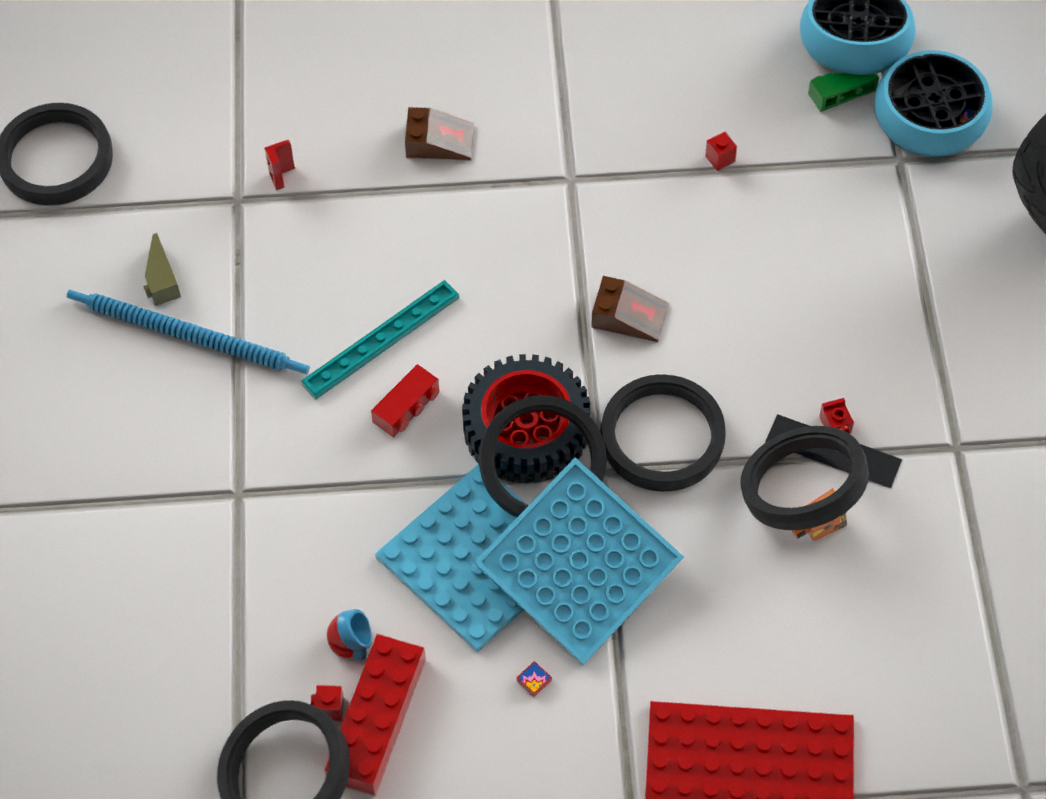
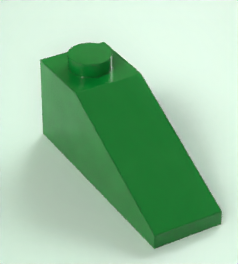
[808,73,880,112]

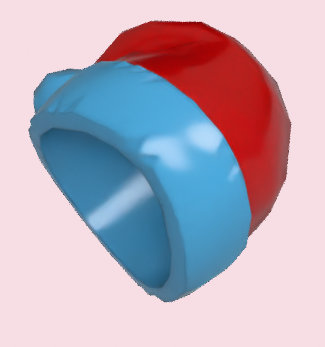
[326,609,372,661]

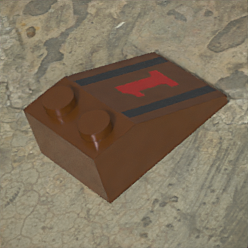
[405,107,474,160]
[591,276,669,342]

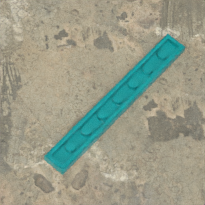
[301,280,459,400]

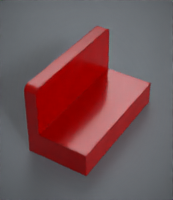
[264,140,295,190]

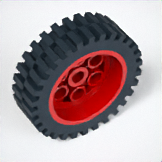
[462,354,591,483]

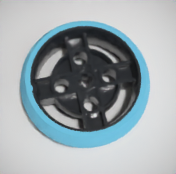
[800,0,916,75]
[875,50,993,157]

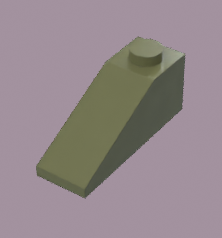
[143,233,181,306]

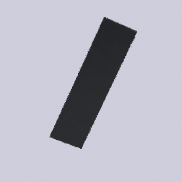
[765,414,902,488]

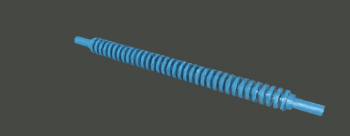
[67,290,310,375]

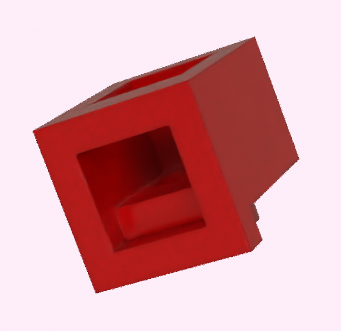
[819,398,854,434]

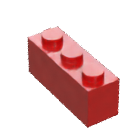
[371,364,440,438]

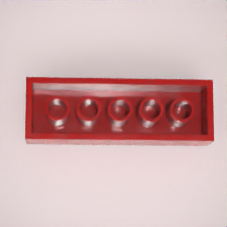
[324,634,426,796]

